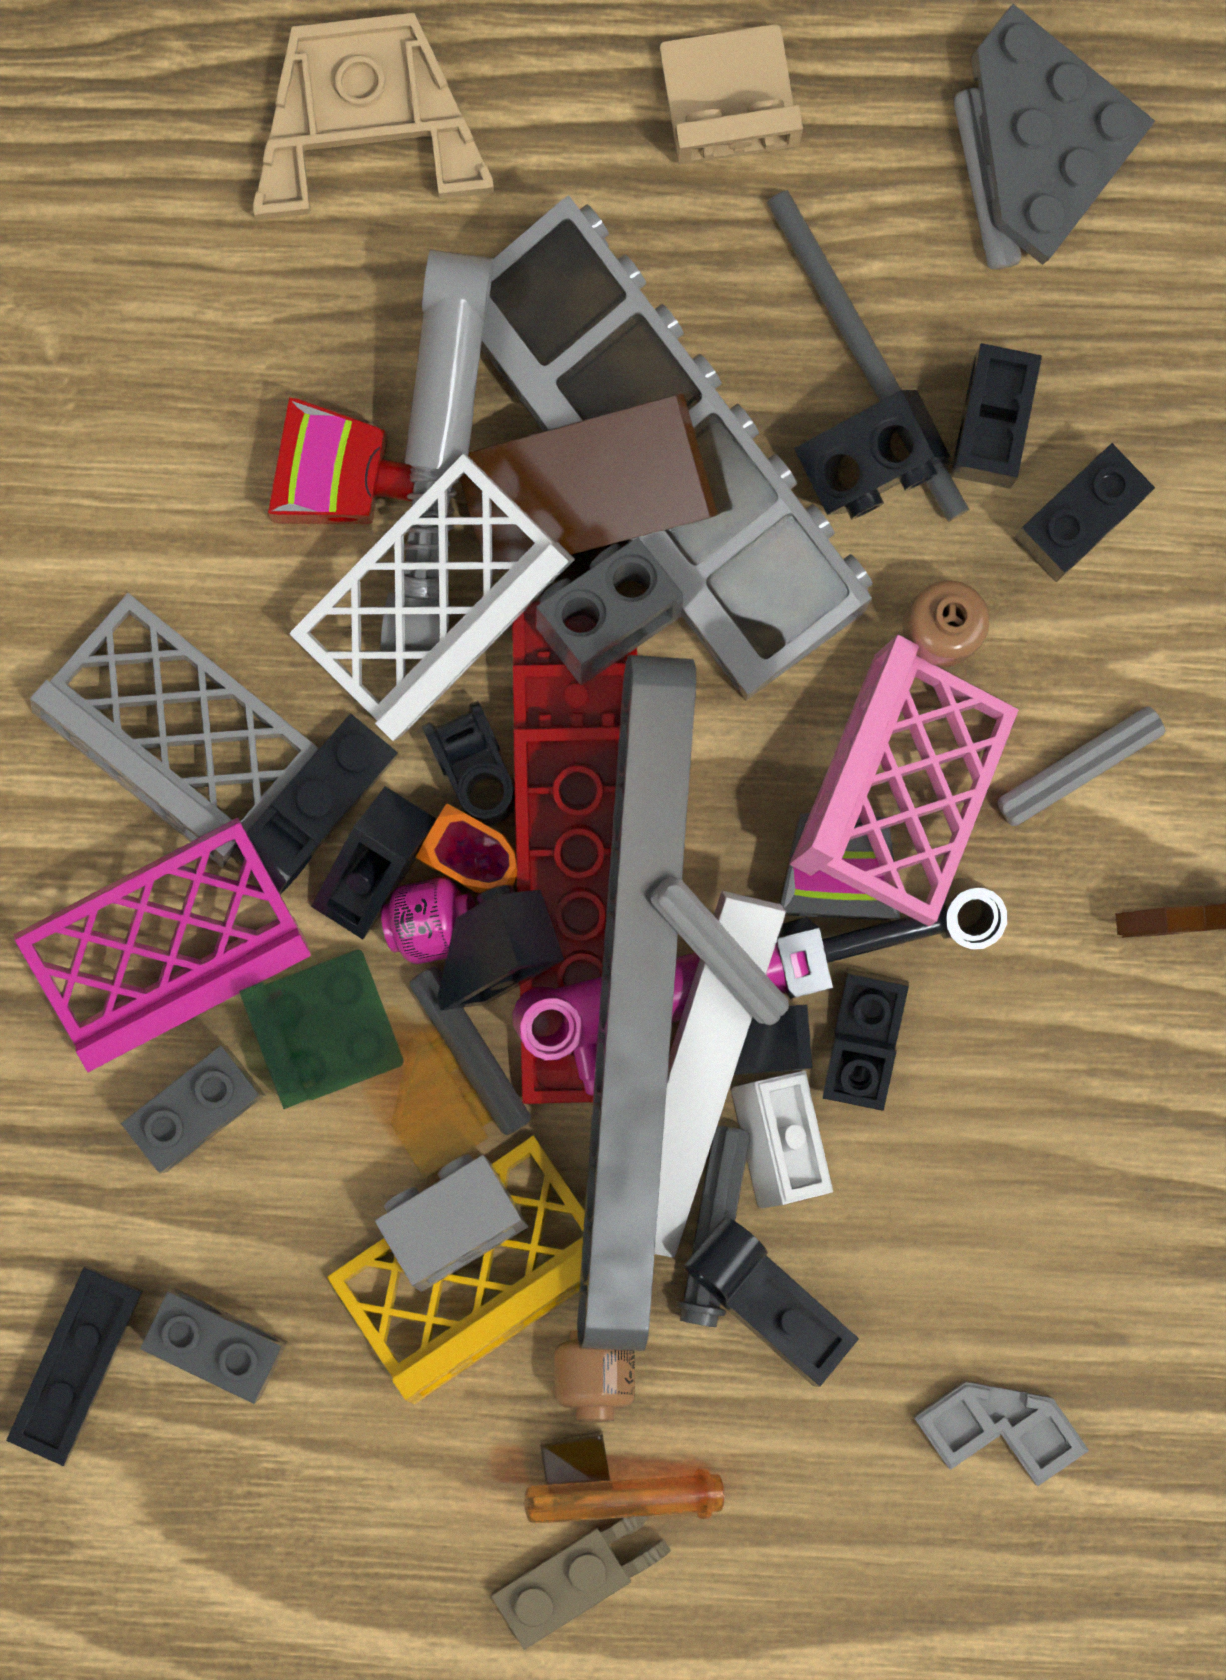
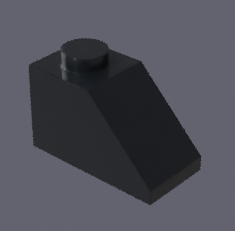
[311,786,436,940]
[437,885,564,1011]
[734,1004,813,1075]

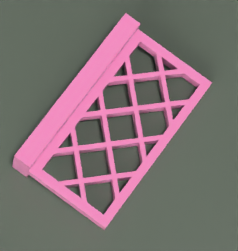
[789,635,1019,926]

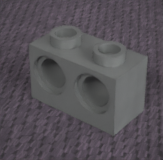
[536,537,683,686]
[121,1045,266,1174]
[140,1288,288,1404]

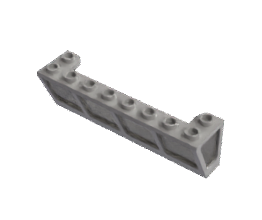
[481,195,873,701]

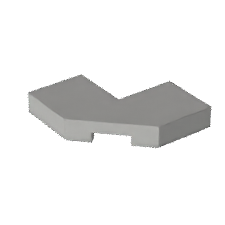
[913,1381,1089,1486]

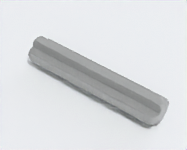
[954,88,1022,269]
[997,706,1166,826]
[650,877,789,1026]

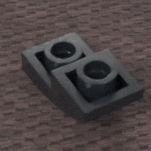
[822,968,909,1111]

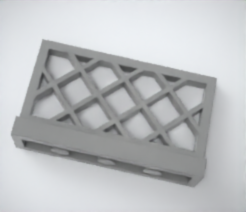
[30,593,319,868]

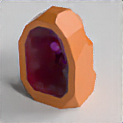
[416,803,518,894]

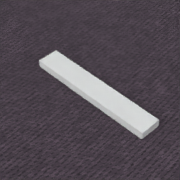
[655,891,786,1258]

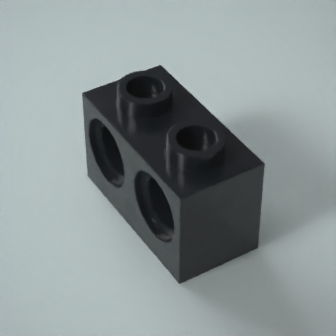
[950,343,1042,489]
[794,390,950,520]
[1014,443,1155,583]

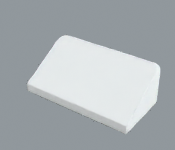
[732,1071,833,1208]

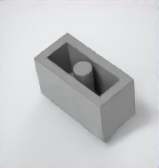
[375,1154,529,1292]

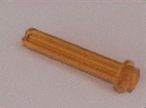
[524,1468,724,1523]

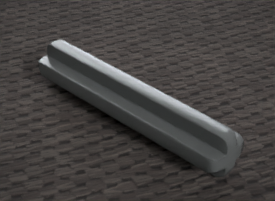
[410,967,531,1135]

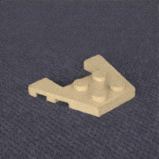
[253,13,494,220]

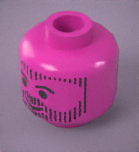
[381,877,476,964]

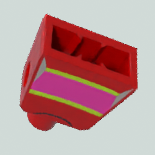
[268,397,414,524]

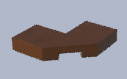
[1115,903,1226,938]

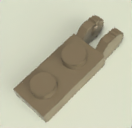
[491,1505,671,1650]

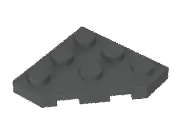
[971,4,1155,265]

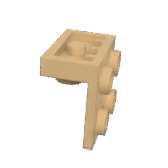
[660,24,803,165]

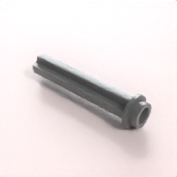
[676,1126,750,1328]

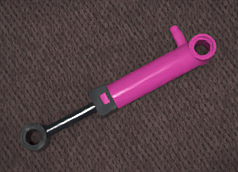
[512,878,1007,1095]

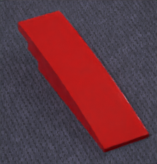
[512,601,637,1104]

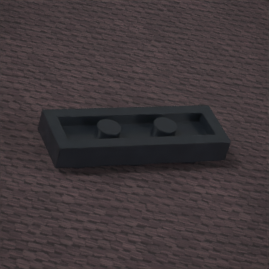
[6,1266,144,1466]

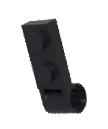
[230,713,398,895]
[684,1217,859,1387]

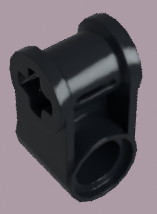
[422,700,515,826]

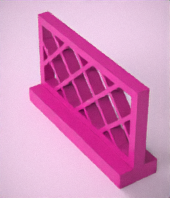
[14,818,311,1073]

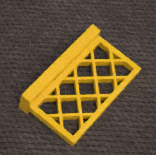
[327,1135,585,1405]

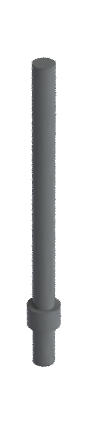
[767,190,969,522]

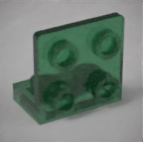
[239,950,404,1109]

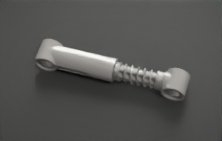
[380,250,493,651]

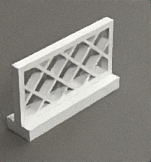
[289,454,575,741]

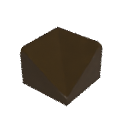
[540,1431,613,1507]

